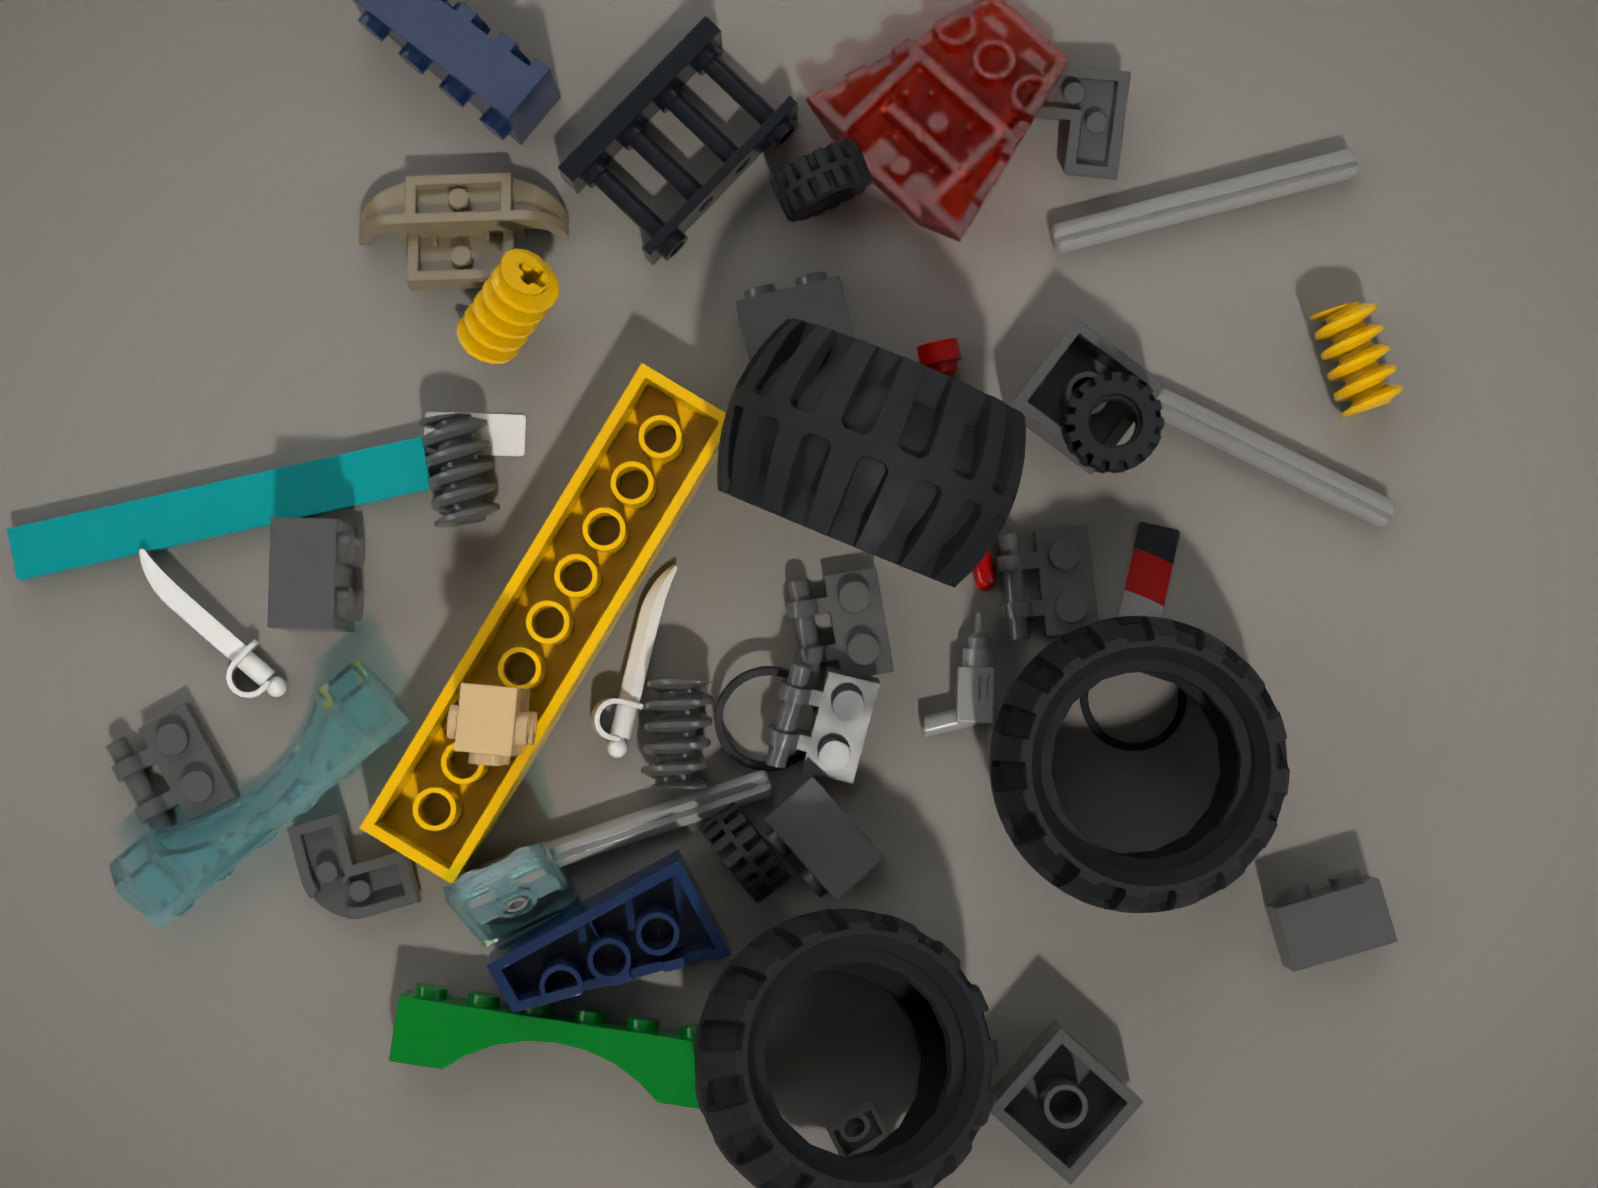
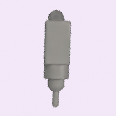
[923,612,995,738]

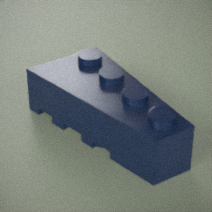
[353,0,561,145]
[486,849,732,1013]

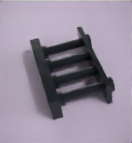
[558,16,798,265]

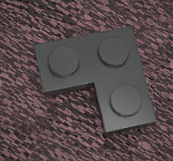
[1018,61,1131,180]

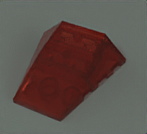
[806,0,1069,242]

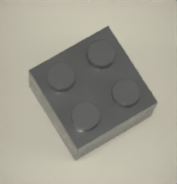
[1011,318,1163,475]
[267,517,365,632]
[990,1020,1143,1185]

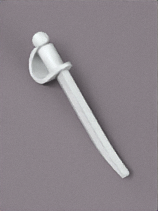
[139,549,287,699]
[591,565,678,758]

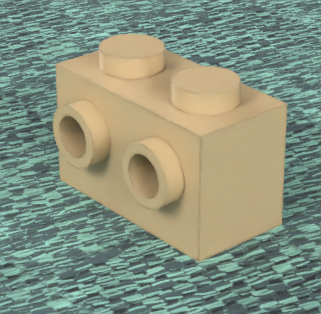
[447,683,537,766]

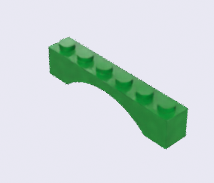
[389,983,700,1109]

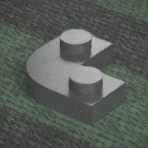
[287,812,422,919]

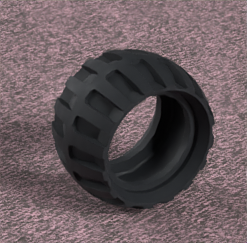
[717,318,1026,588]
[989,616,1290,913]
[693,908,999,1188]

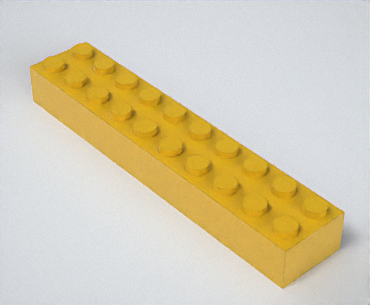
[359,363,726,885]

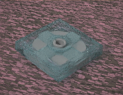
[443,841,581,947]

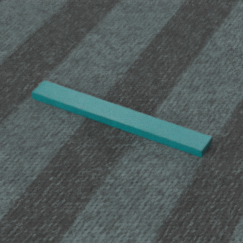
[7,436,433,581]

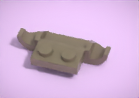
[359,172,569,290]

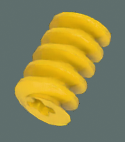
[456,248,560,364]
[1309,301,1404,419]

